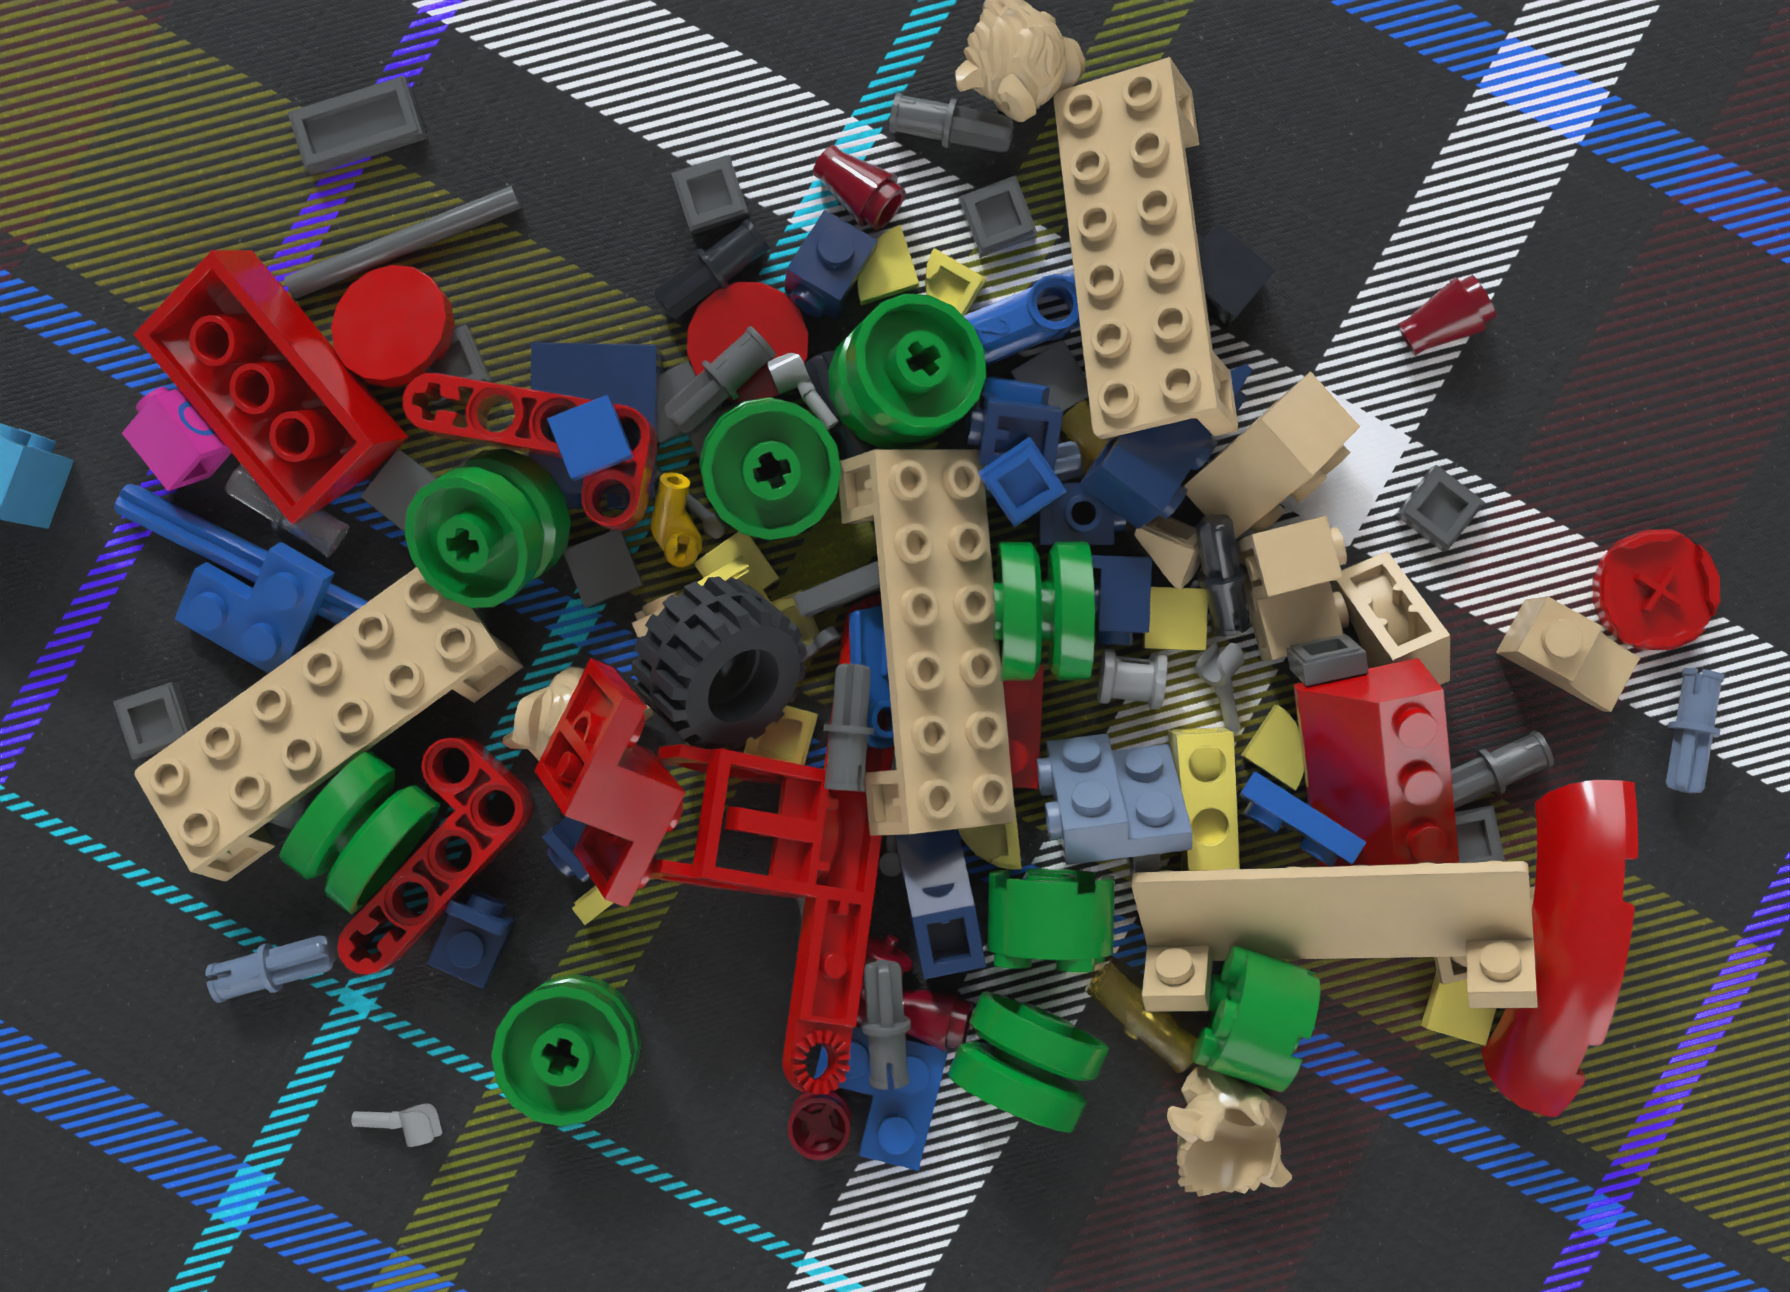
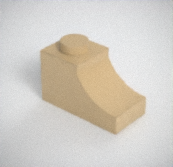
[1333,551,1450,685]
[1496,596,1640,712]

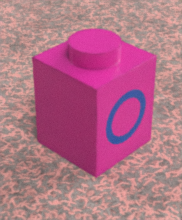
[122,387,232,491]

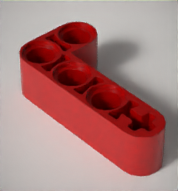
[403,373,657,531]
[337,736,534,975]

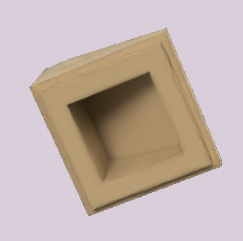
[1134,515,1201,590]

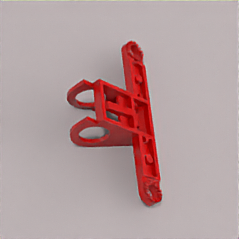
[650,595,894,1095]

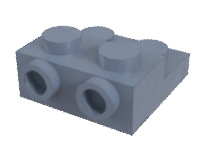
[1036,734,1192,865]

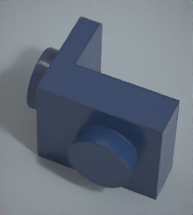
[784,210,878,321]

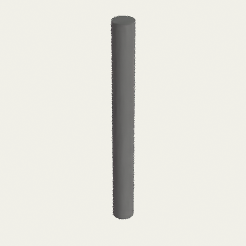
[285,185,522,299]

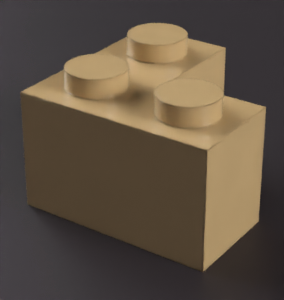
[1184,371,1361,539]
[1236,515,1349,661]

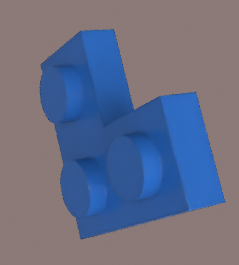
[175,542,335,674]
[1237,772,1366,867]
[814,1027,948,1171]

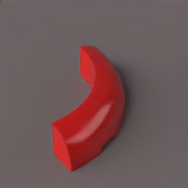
[1481,780,1638,1117]

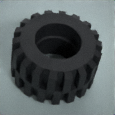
[632,576,807,750]

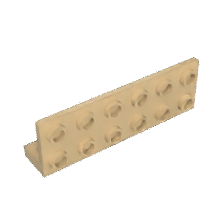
[1053,57,1239,439]
[839,450,1015,835]
[135,567,524,882]
[1131,861,1538,1011]

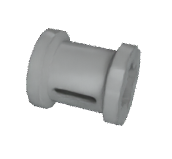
[1097,649,1167,710]

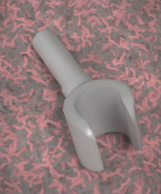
[767,353,839,430]
[1196,643,1245,731]
[351,1104,442,1147]

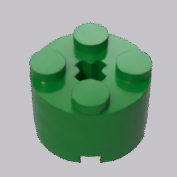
[987,868,1115,972]
[1192,945,1320,1092]

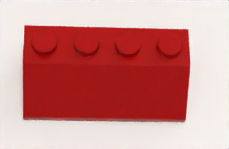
[133,250,409,525]
[1294,658,1460,867]

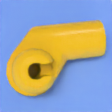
[651,472,702,568]

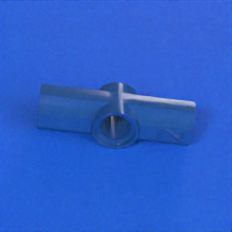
[964,269,1080,366]

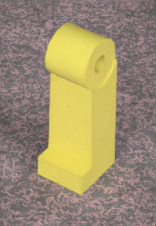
[1168,727,1240,871]

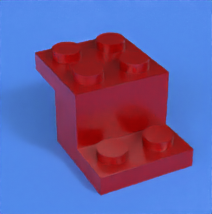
[534,658,686,908]

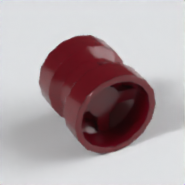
[788,1090,851,1160]

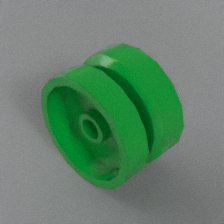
[828,294,986,450]
[699,397,841,540]
[404,449,571,608]
[993,542,1095,681]
[279,751,440,914]
[491,974,642,1126]
[947,991,1110,1133]

